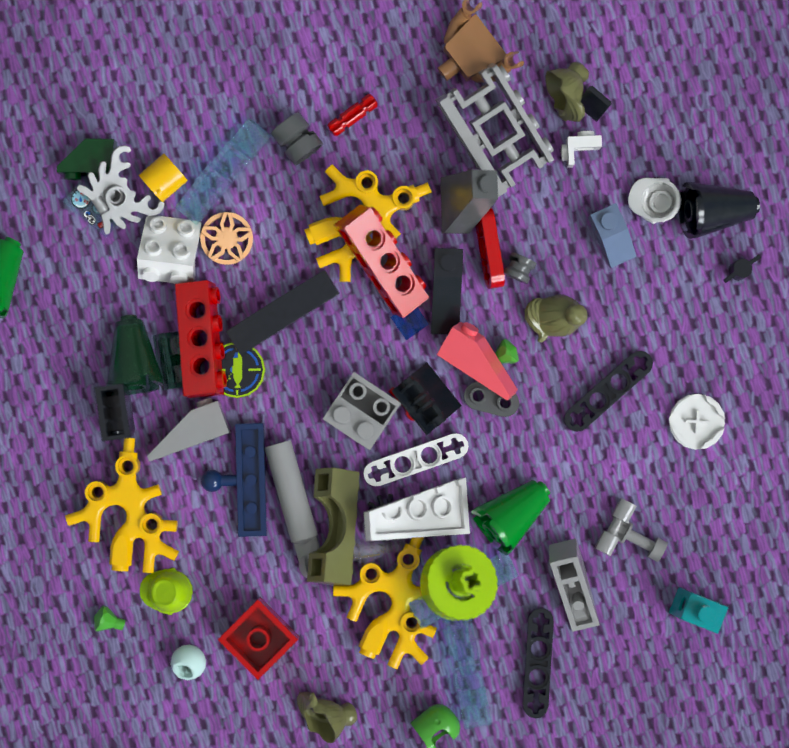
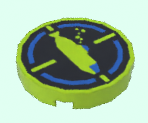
[221,343,266,398]

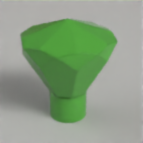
[495,339,519,363]
[94,605,125,632]

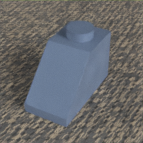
[588,203,637,268]

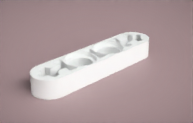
[364,433,468,486]

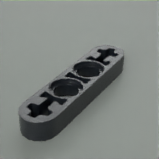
[564,351,653,432]
[522,607,554,718]

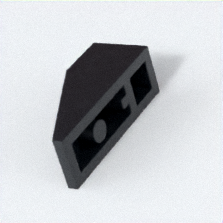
[431,248,463,335]

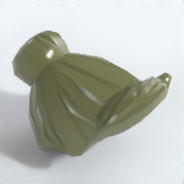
[545,62,589,122]
[525,294,587,342]
[297,691,358,743]

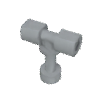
[594,498,668,562]

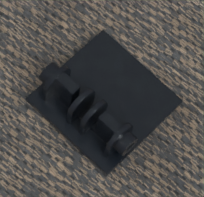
[391,362,462,435]

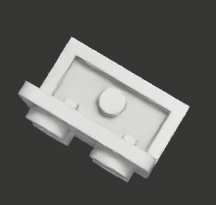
[137,215,201,284]

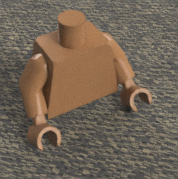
[437,0,524,83]

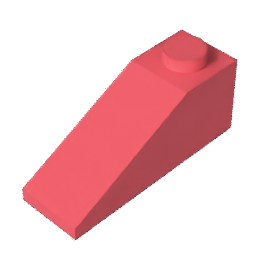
[437,322,518,401]

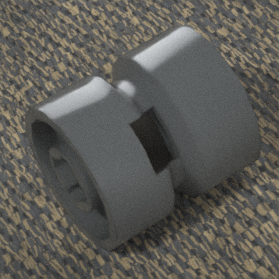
[271,112,323,165]

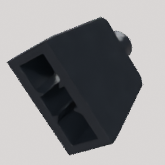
[94,384,135,442]

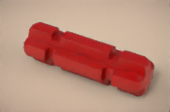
[328,94,378,136]

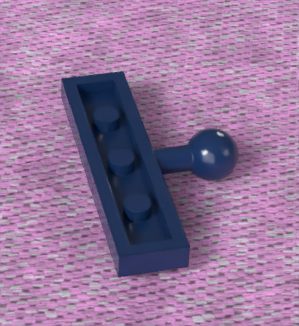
[201,423,267,537]

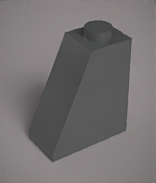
[440,170,498,234]

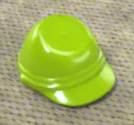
[140,568,193,615]

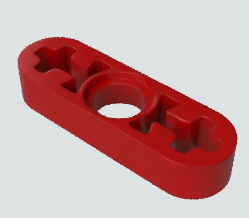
[475,208,505,289]

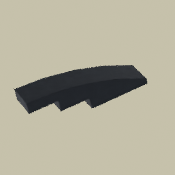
[226,270,340,355]

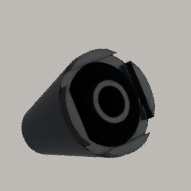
[679,182,760,239]

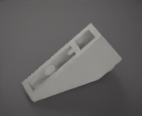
[147,397,231,461]
[549,538,600,632]

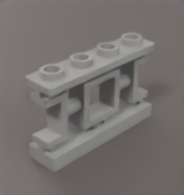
[435,63,554,197]

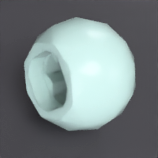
[170,644,206,680]

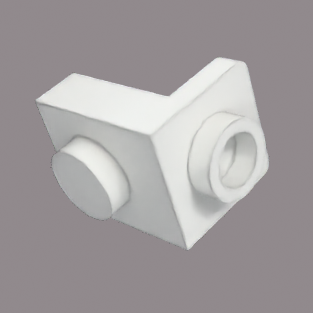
[561,131,602,168]

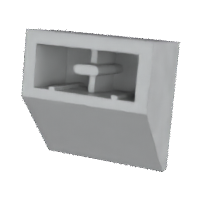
[323,372,401,450]

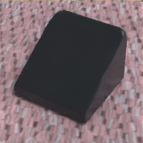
[581,86,612,122]

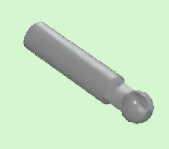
[264,440,320,578]

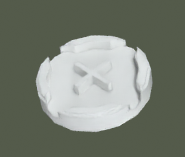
[669,394,725,450]

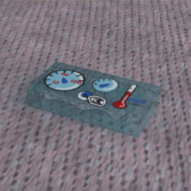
[63,180,124,238]

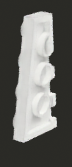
[364,478,470,541]

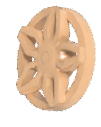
[200,212,253,265]

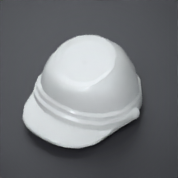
[628,178,682,224]

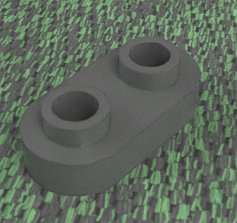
[464,382,519,417]

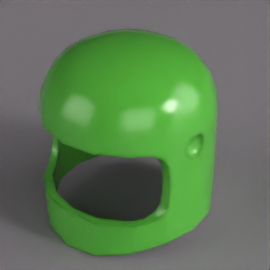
[410,704,460,748]

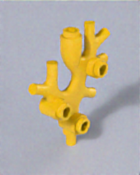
[304,164,432,282]
[65,438,179,573]
[333,537,437,669]

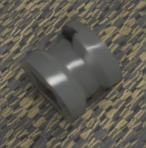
[504,252,537,284]

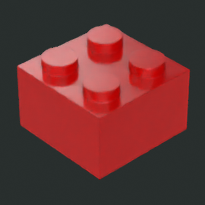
[218,597,300,680]

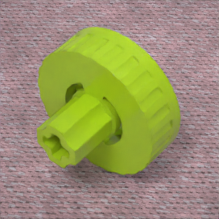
[420,545,498,621]

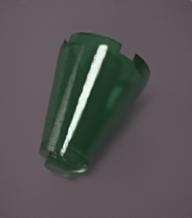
[106,315,164,395]

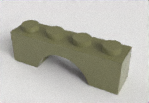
[307,468,360,585]

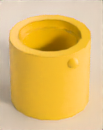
[139,153,188,203]

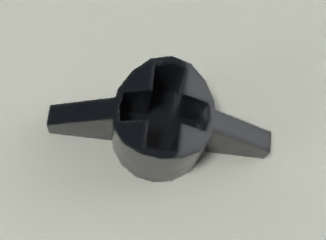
[723,254,761,283]

